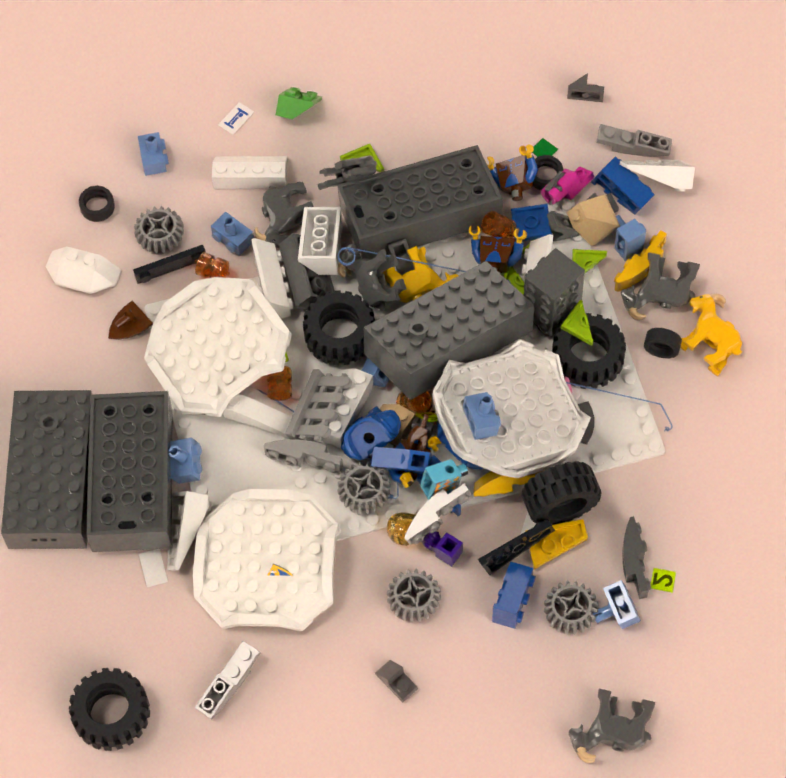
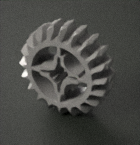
[134,205,184,254]
[337,462,390,514]
[387,569,441,623]
[544,581,598,635]

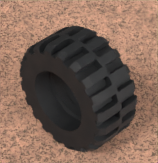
[303,290,375,366]
[552,313,626,389]
[521,461,602,525]
[69,668,150,751]

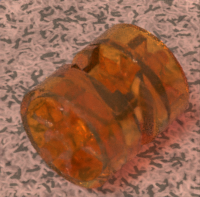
[481,211,516,238]
[195,252,230,278]
[267,366,292,401]
[396,391,432,414]

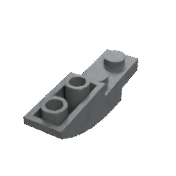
[622,516,651,599]

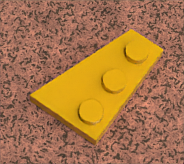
[525,519,588,570]

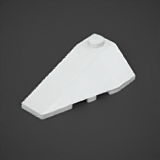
[619,159,695,191]
[223,386,293,437]
[167,491,209,571]

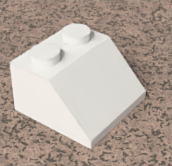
[522,234,553,276]

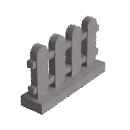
[285,369,352,441]

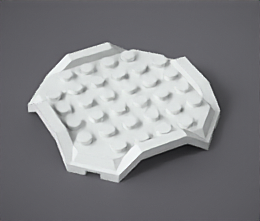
[144,277,292,417]
[432,339,591,478]
[193,489,339,631]

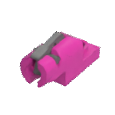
[541,166,595,205]

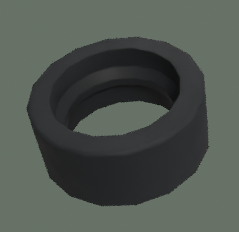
[533,155,564,190]
[79,185,115,222]
[644,328,682,359]

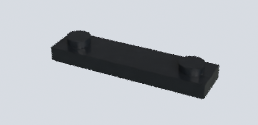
[133,245,207,284]

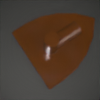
[108,300,153,340]

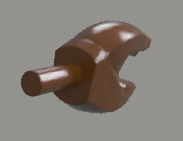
[407,414,429,451]

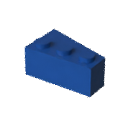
[591,156,655,215]
[492,561,536,629]

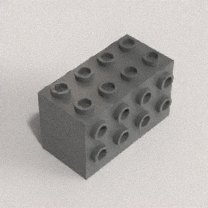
[524,248,585,337]

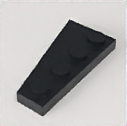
[478,519,555,576]

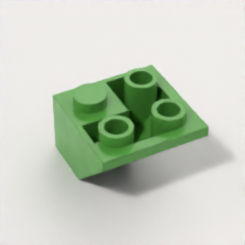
[275,87,322,119]

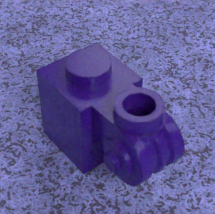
[421,531,463,567]

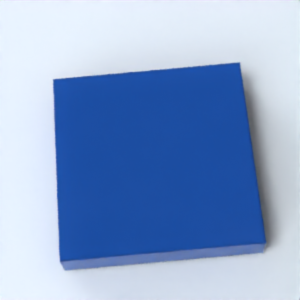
[511,204,552,242]

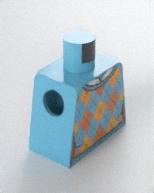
[420,459,468,500]

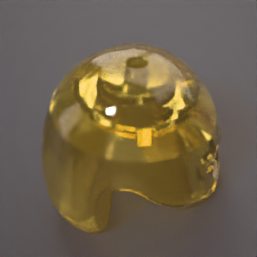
[387,512,416,546]

